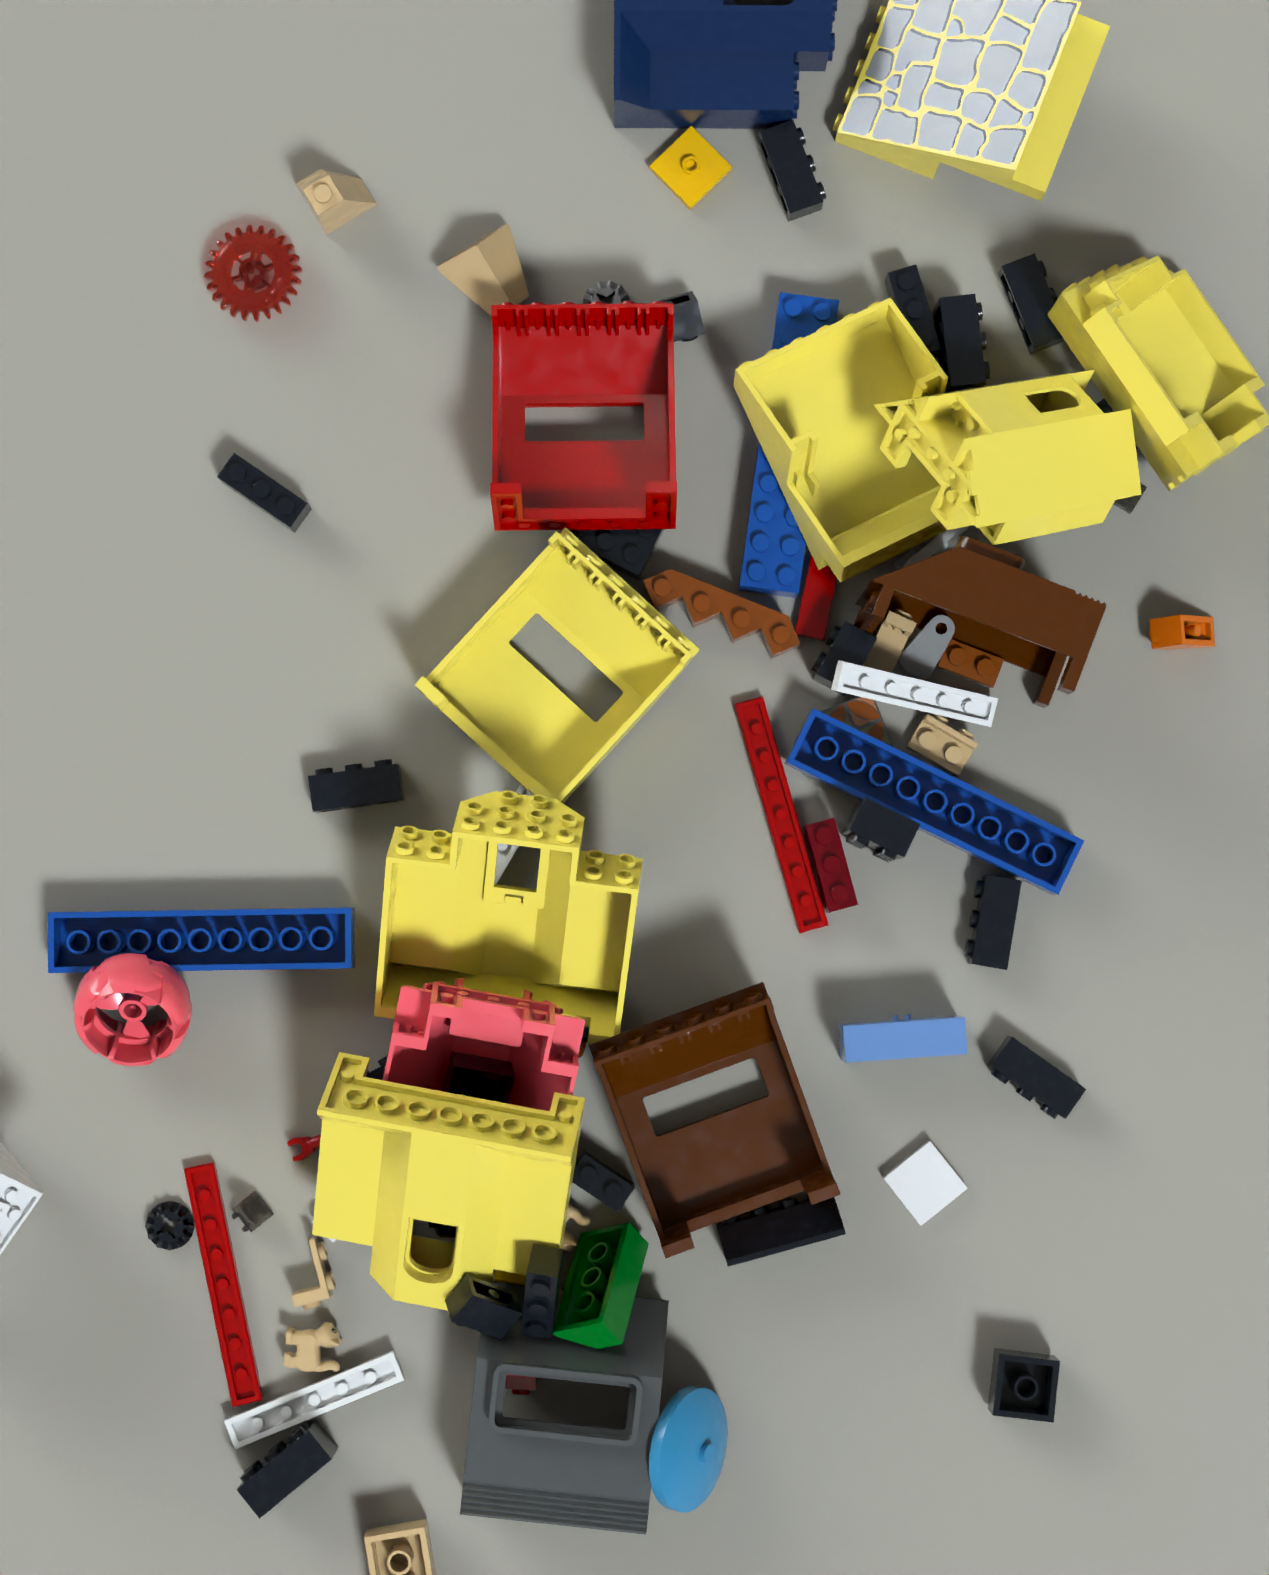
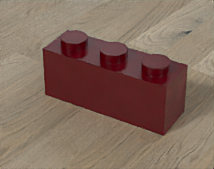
[803,817,858,913]

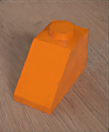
[1149,614,1215,650]

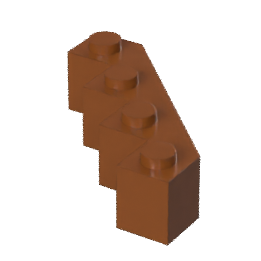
[643,569,801,659]

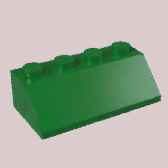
[552,1222,649,1349]

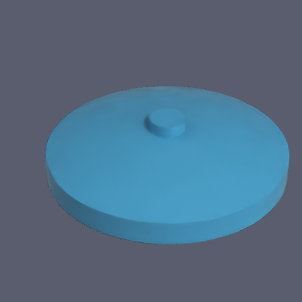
[649,1386,728,1513]

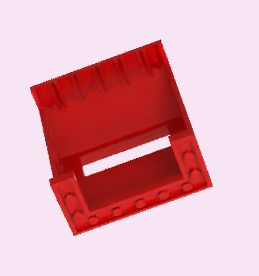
[490,301,677,531]

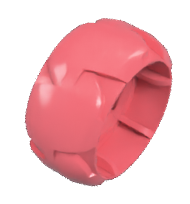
[73,953,192,1066]

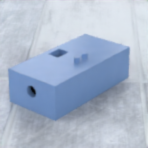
[838,1014,968,1063]

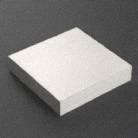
[882,1140,968,1226]

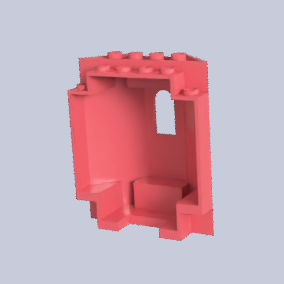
[383,978,586,1111]

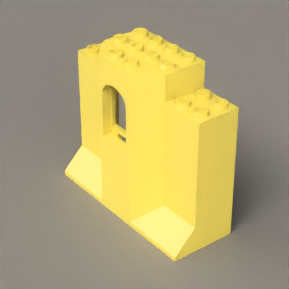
[374,790,643,1045]
[312,1052,585,1311]

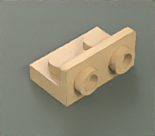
[906,714,978,777]

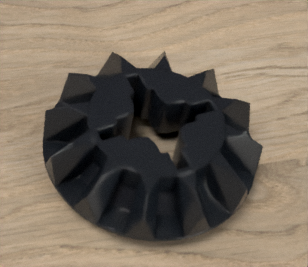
[145,1201,194,1250]

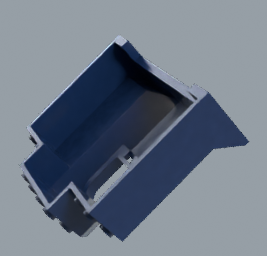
[614,0,837,129]

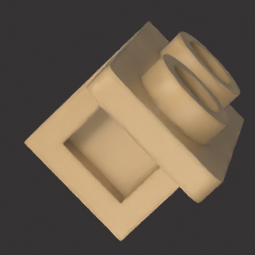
[862,609,917,673]
[291,1236,336,1310]

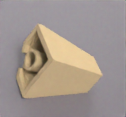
[296,169,377,235]
[437,223,529,316]

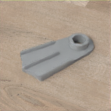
[898,615,955,680]

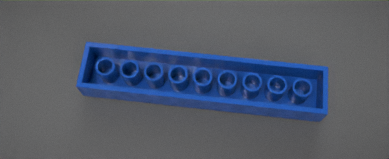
[738,292,839,598]
[784,708,1084,895]
[48,908,355,973]

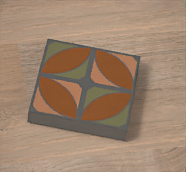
[820,696,894,747]

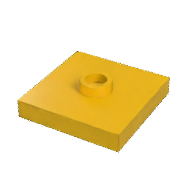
[649,126,732,210]

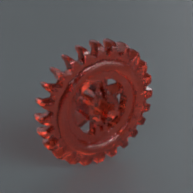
[204,224,302,322]

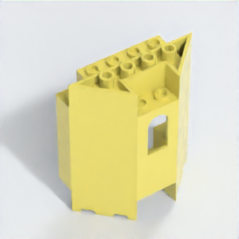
[1047,255,1269,492]
[874,370,1142,546]

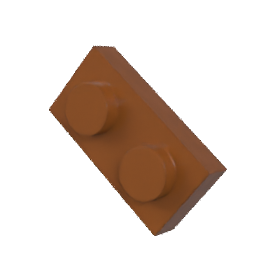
[937,639,1004,688]

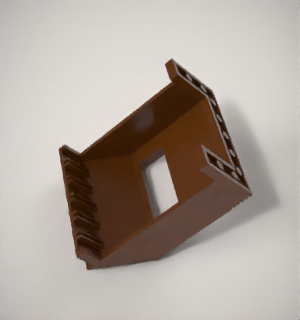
[854,536,1106,708]
[589,982,841,1258]

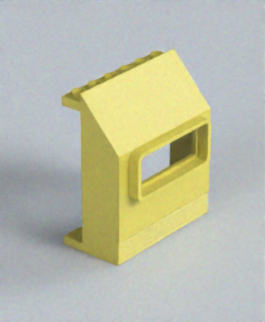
[415,527,700,803]

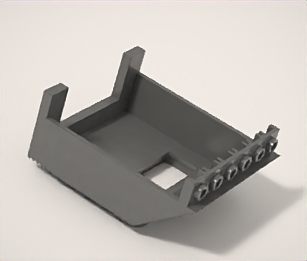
[460,1282,669,1535]

